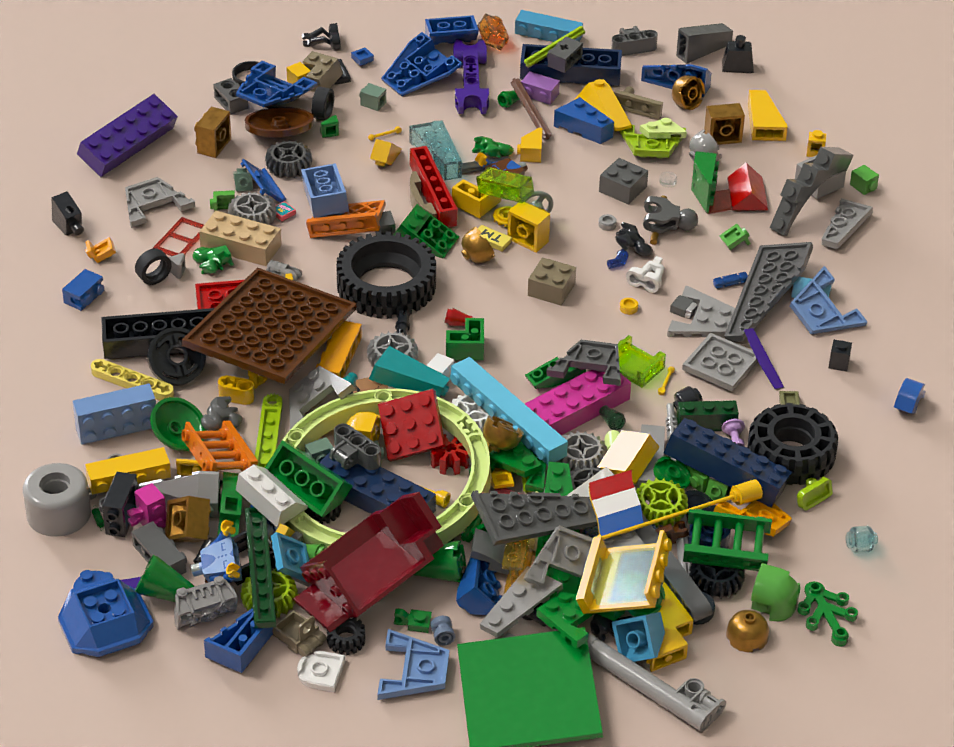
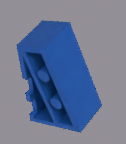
[554,97,614,144]
[204,608,273,673]

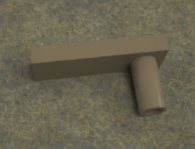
[614,86,663,120]

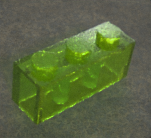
[476,167,534,203]

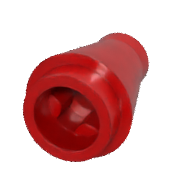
[444,308,473,326]

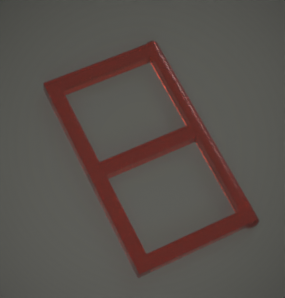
[152,217,204,256]

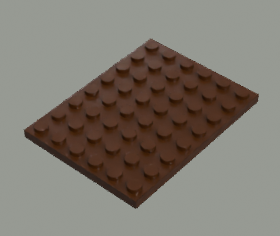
[182,267,357,384]

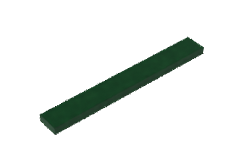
[245,507,276,628]

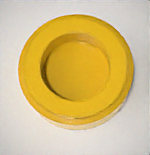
[619,298,638,315]

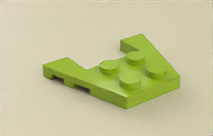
[619,125,686,159]

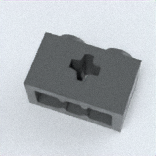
[547,37,583,73]

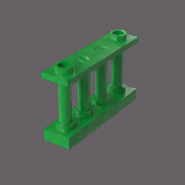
[683,509,772,571]

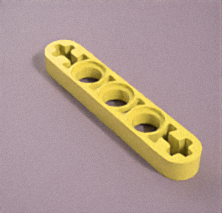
[91,359,174,401]

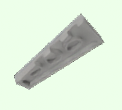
[822,198,873,249]
[480,566,563,638]

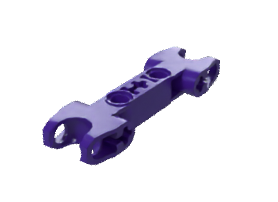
[453,39,489,114]

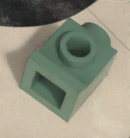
[305,437,333,462]

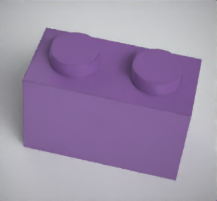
[521,71,560,105]

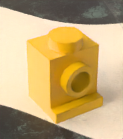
[806,130,826,157]

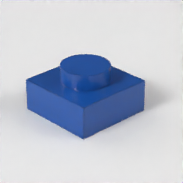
[351,47,374,66]

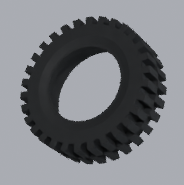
[336,232,436,319]

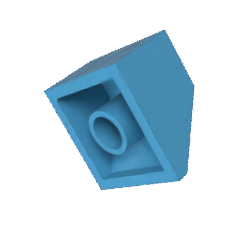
[612,612,665,662]

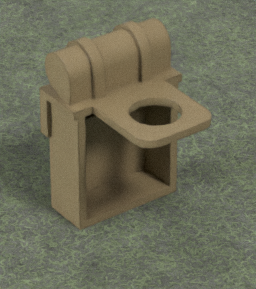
[273,610,327,657]

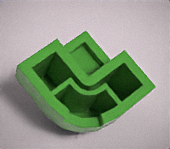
[751,563,800,622]

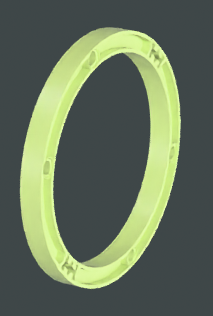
[283,389,491,547]

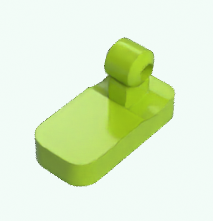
[797,477,833,510]

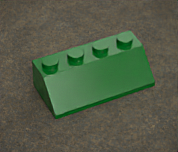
[265,440,353,517]

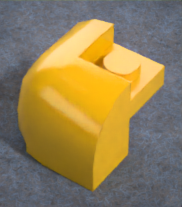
[346,411,381,442]

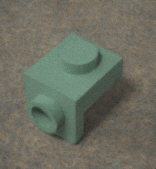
[233,168,253,191]

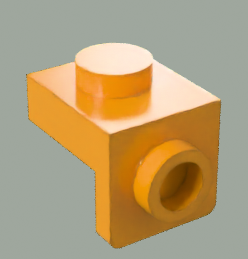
[85,237,116,263]

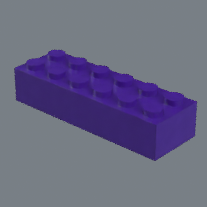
[77,94,178,177]

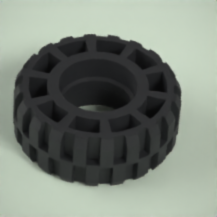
[747,403,839,485]

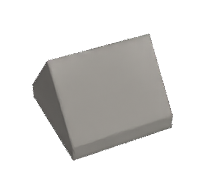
[169,253,186,279]

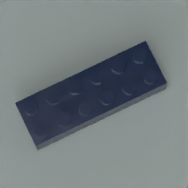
[520,44,622,86]
[664,418,792,508]
[319,450,436,514]

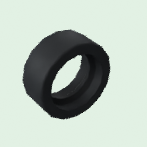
[311,87,335,120]
[135,249,172,285]

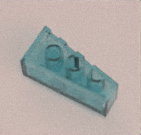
[409,120,462,180]

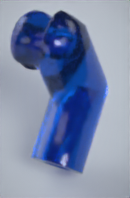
[607,249,629,269]

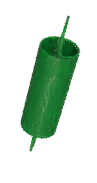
[92,505,104,531]

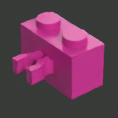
[127,483,166,528]

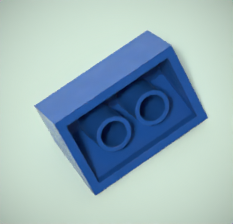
[425,15,479,45]

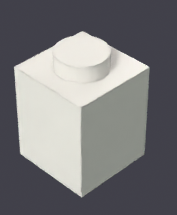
[427,353,454,378]

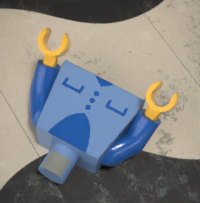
[191,520,242,584]

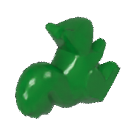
[472,136,514,158]
[192,245,234,274]

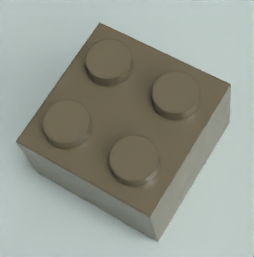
[528,257,576,306]

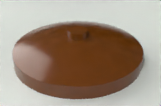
[245,107,314,137]

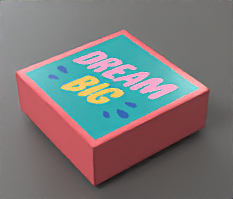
[275,201,296,221]

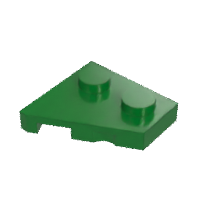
[489,442,542,478]

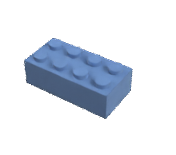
[301,163,349,218]
[72,383,156,445]

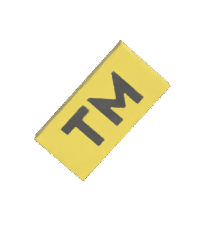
[478,225,512,252]

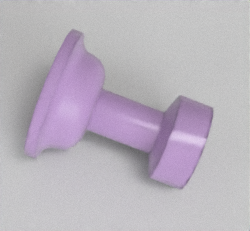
[722,419,745,447]

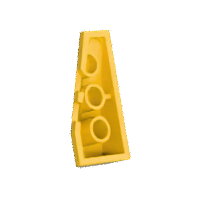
[574,79,632,131]

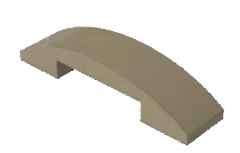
[410,171,437,219]

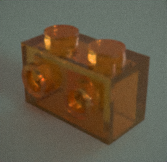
[477,13,509,51]

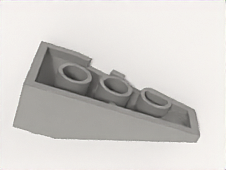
[139,471,221,518]

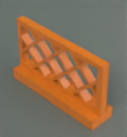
[306,200,386,238]

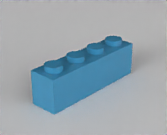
[515,10,583,42]

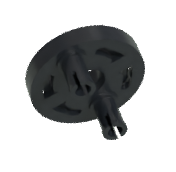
[147,327,206,386]

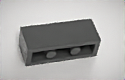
[131,521,187,575]

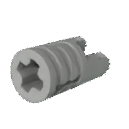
[266,260,303,281]

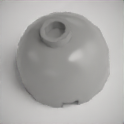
[689,130,722,161]

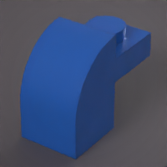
[894,378,926,414]

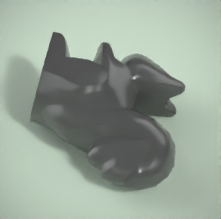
[201,396,242,431]

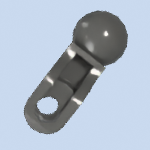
[643,196,698,233]

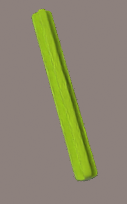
[524,26,585,68]

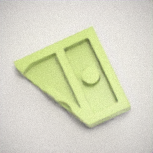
[639,118,687,139]

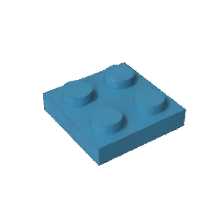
[271,532,309,582]

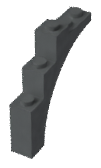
[770,147,854,235]

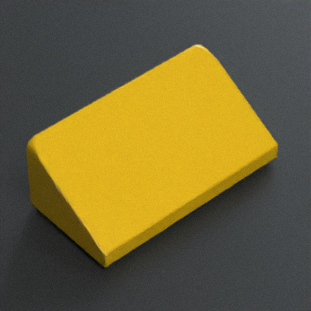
[176,459,218,476]

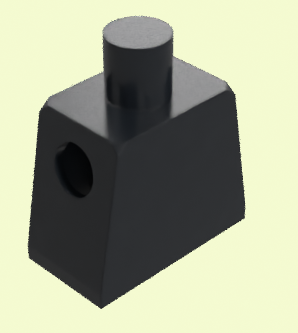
[722,35,754,73]
[51,191,84,235]

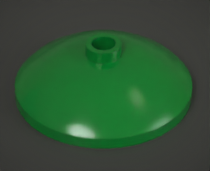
[150,397,207,451]

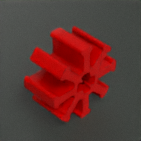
[431,434,469,475]

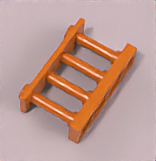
[182,421,258,472]

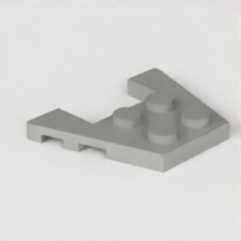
[125,177,195,228]
[667,286,735,337]
[289,366,355,430]
[524,526,593,586]

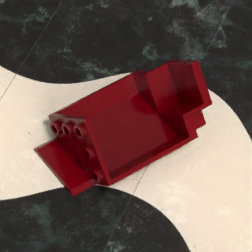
[292,492,444,632]

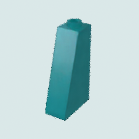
[369,346,450,398]

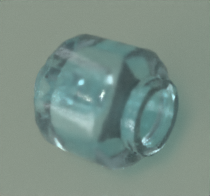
[845,526,878,553]

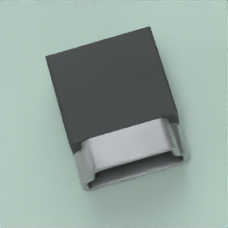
[670,295,698,319]

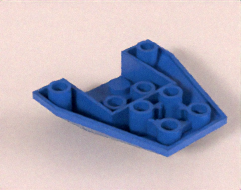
[381,32,463,96]

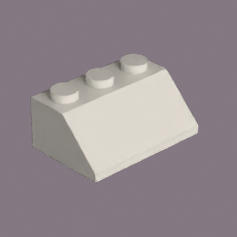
[236,465,308,528]

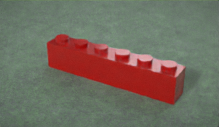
[409,146,458,228]

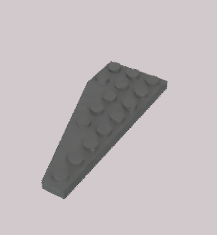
[724,242,813,342]

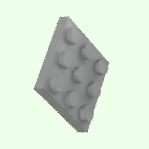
[682,333,758,391]

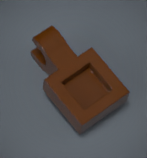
[655,521,689,545]

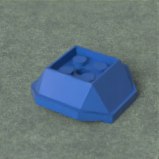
[58,577,154,657]

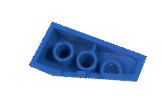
[641,64,712,98]
[456,557,502,615]

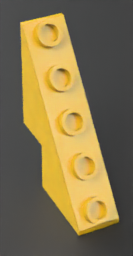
[646,582,693,672]

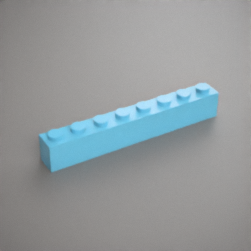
[450,357,568,465]

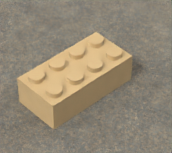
[199,210,282,266]

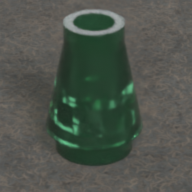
[599,405,626,430]

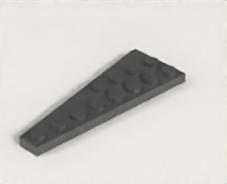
[471,490,643,546]

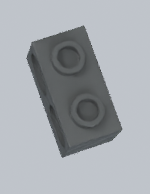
[213,78,248,115]

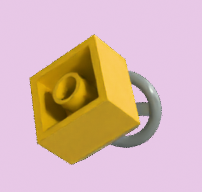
[507,191,554,253]

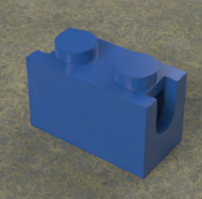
[62,269,104,311]

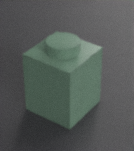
[359,83,387,111]

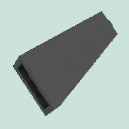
[676,23,733,64]

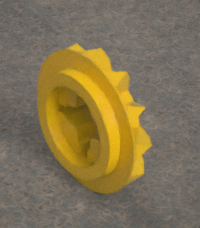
[493,206,512,227]

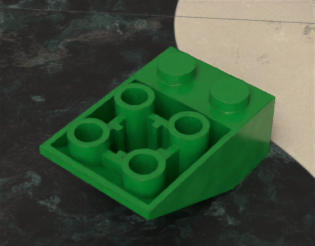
[691,151,719,213]
[393,204,460,258]

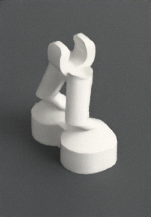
[626,256,664,293]

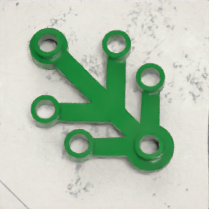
[797,581,858,647]

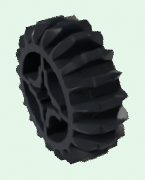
[689,563,745,599]

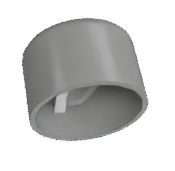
[23,463,91,537]

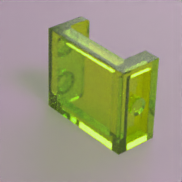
[618,335,666,388]

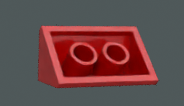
[727,163,768,210]

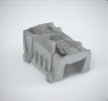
[174,576,237,630]

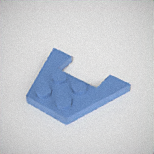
[790,266,868,334]
[377,629,450,700]

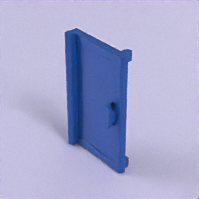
[240,159,286,203]

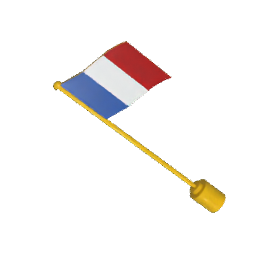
[589,470,763,540]

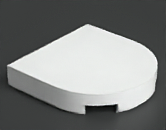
[297,651,346,693]

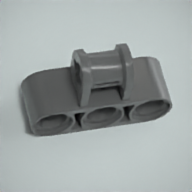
[611,26,658,56]
[329,423,381,470]

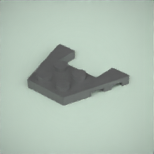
[547,339,621,386]

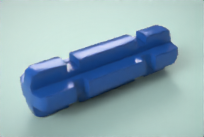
[713,272,748,289]

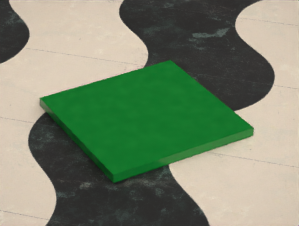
[457,627,603,747]

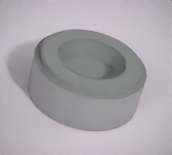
[598,214,617,231]

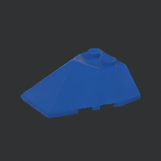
[236,60,317,108]

